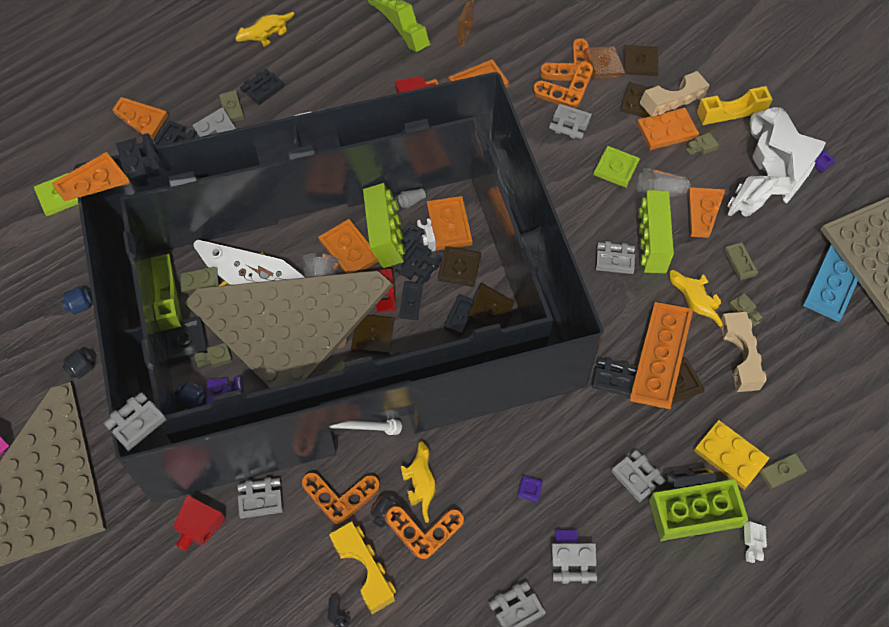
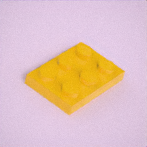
[694,420,769,490]

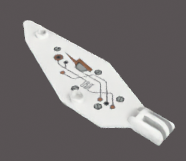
[194,240,305,285]

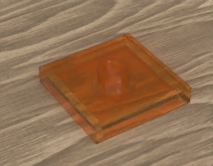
[457,0,474,47]
[583,46,625,78]

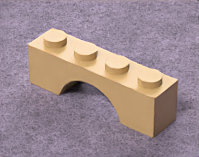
[640,71,710,117]
[720,312,766,392]

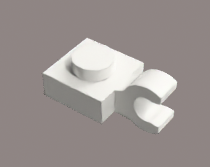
[417,218,436,251]
[744,522,767,563]

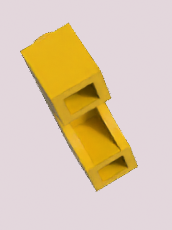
[697,86,773,125]
[329,522,396,614]

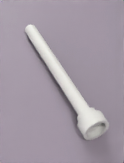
[329,419,402,435]

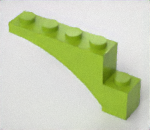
[368,0,430,52]
[150,254,182,331]

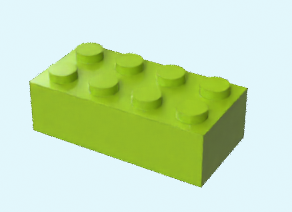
[363,183,405,268]
[638,190,674,273]
[649,479,748,541]

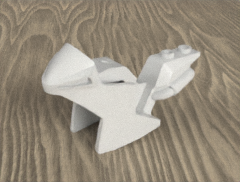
[727,107,826,216]

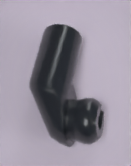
[327,598,349,627]

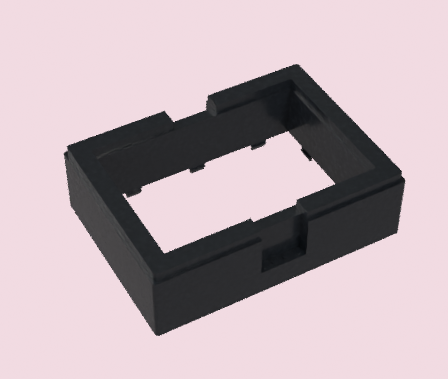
[73,72,604,502]

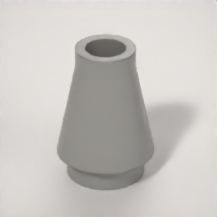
[398,188,426,209]

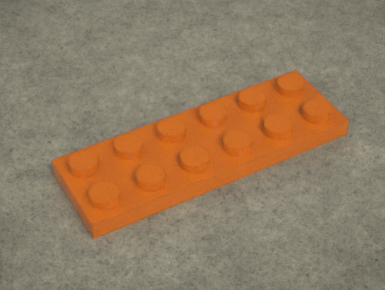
[630,302,693,410]

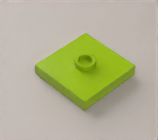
[593,146,640,188]
[34,173,78,216]

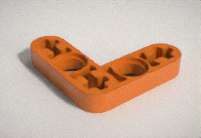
[540,38,589,81]
[534,62,593,108]
[302,473,380,524]
[384,507,464,559]

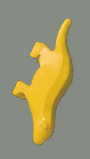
[235,12,294,47]
[670,270,723,327]
[401,442,436,523]

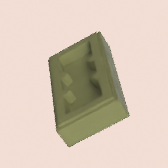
[219,90,244,123]
[724,242,758,280]
[759,453,807,490]

